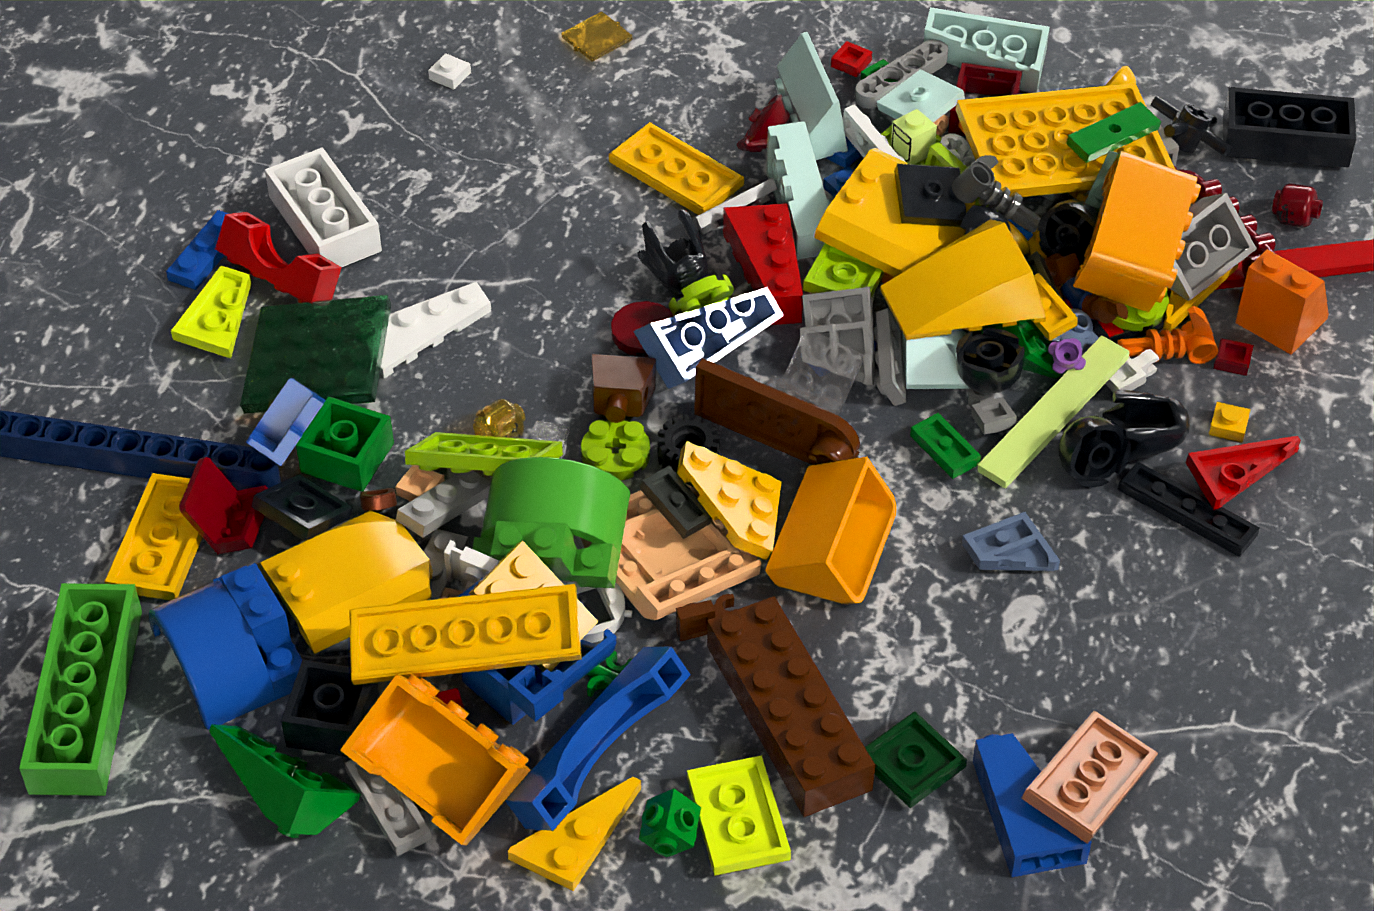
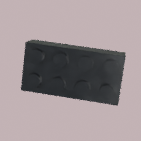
[1223,87,1356,167]

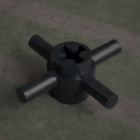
[1151,96,1232,156]

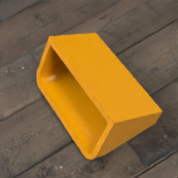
[765,457,897,605]

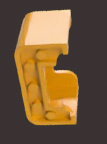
[1073,150,1201,312]

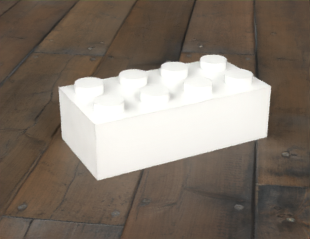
[265,147,382,267]

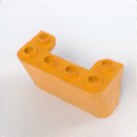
[340,674,530,845]

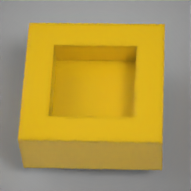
[1209,402,1251,443]

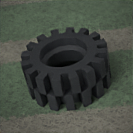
[657,415,720,475]

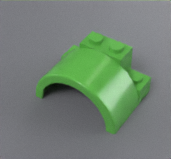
[472,457,630,589]

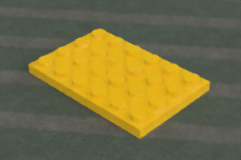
[955,83,1175,197]

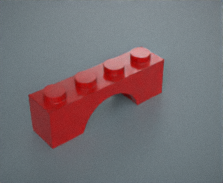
[215,212,342,308]

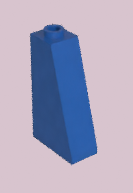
[972,733,1092,877]

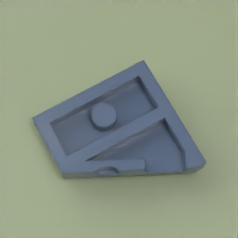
[962,512,1060,571]

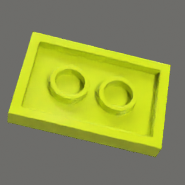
[687,755,791,876]

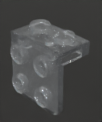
[767,329,864,416]

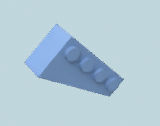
[633,287,784,389]

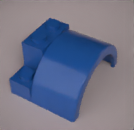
[148,563,303,730]
[457,575,617,725]

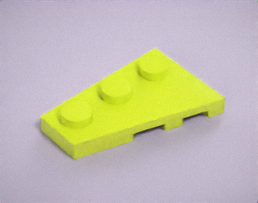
[171,266,251,359]

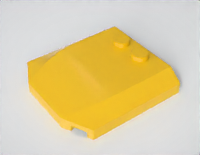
[814,148,975,277]
[257,511,433,654]

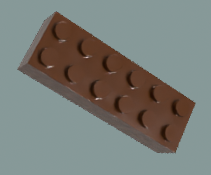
[707,596,875,817]

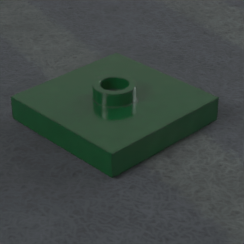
[865,711,967,808]

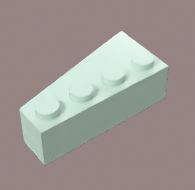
[924,7,1050,93]
[766,121,830,260]

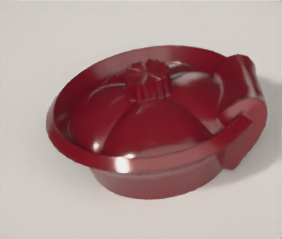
[737,94,790,152]

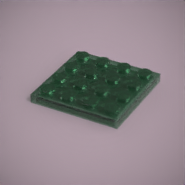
[240,295,391,414]

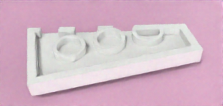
[356,282,491,378]

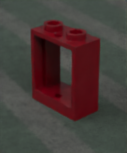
[948,63,1022,136]

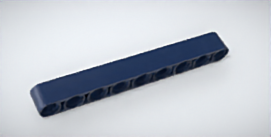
[0,410,281,491]

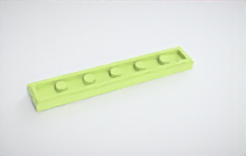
[978,335,1129,489]

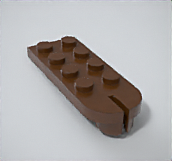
[694,358,860,465]

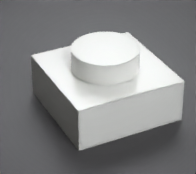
[428,53,471,90]

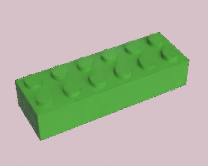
[19,583,142,796]

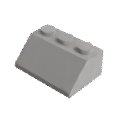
[1171,193,1257,301]

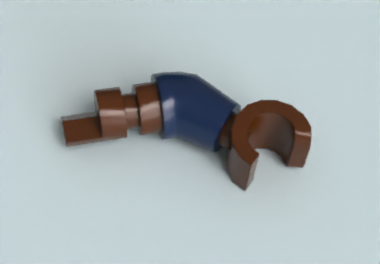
[1044,253,1128,324]

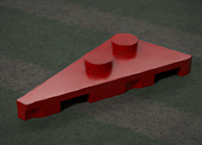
[1185,436,1301,510]

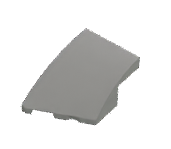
[800,287,875,385]

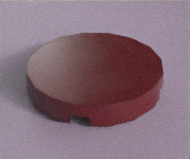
[611,301,673,357]

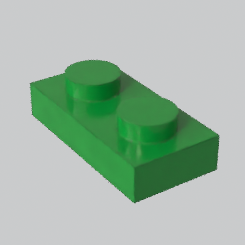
[910,413,981,479]

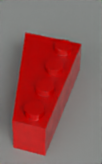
[723,203,803,325]

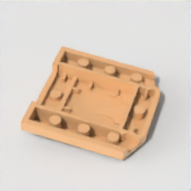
[580,475,761,620]

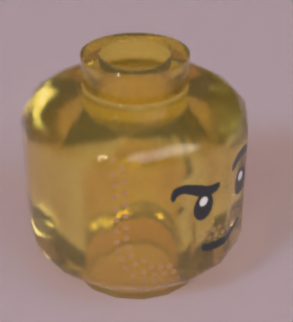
[473,398,526,438]

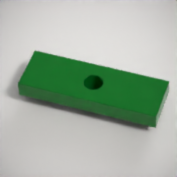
[1066,102,1161,163]

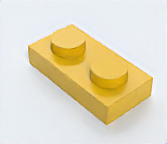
[1031,273,1078,341]

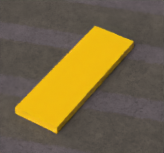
[349,584,582,685]

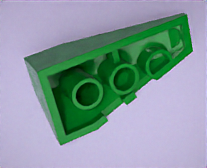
[209,724,361,838]

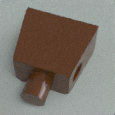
[592,354,656,423]

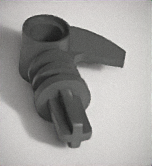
[951,155,1041,232]

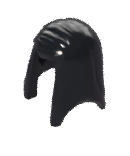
[637,210,708,294]
[1102,390,1190,461]

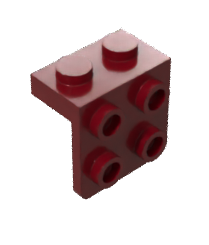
[179,457,268,554]

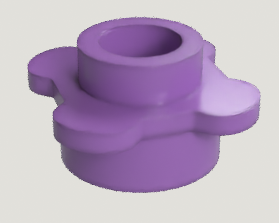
[1048,338,1086,374]

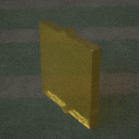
[561,11,633,62]

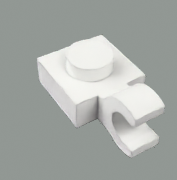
[1105,349,1159,392]

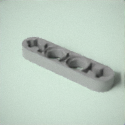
[855,40,948,109]

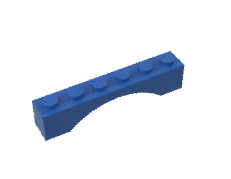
[505,646,691,831]

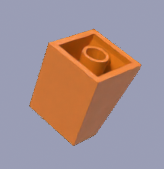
[1235,249,1329,355]

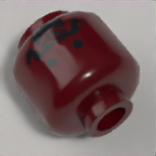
[1272,183,1323,228]

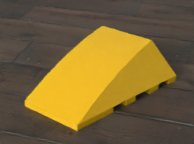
[880,219,1046,340]

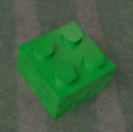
[296,397,394,492]

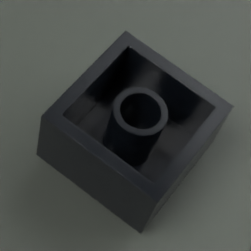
[281,660,380,757]

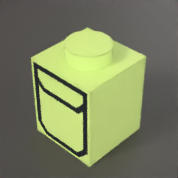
[891,109,937,165]

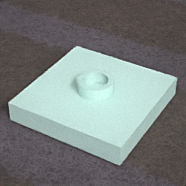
[877,69,965,122]

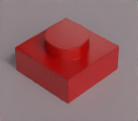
[831,41,872,77]

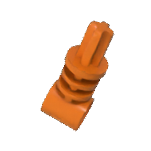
[1117,306,1218,364]

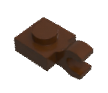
[676,594,737,642]

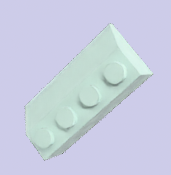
[774,32,848,160]

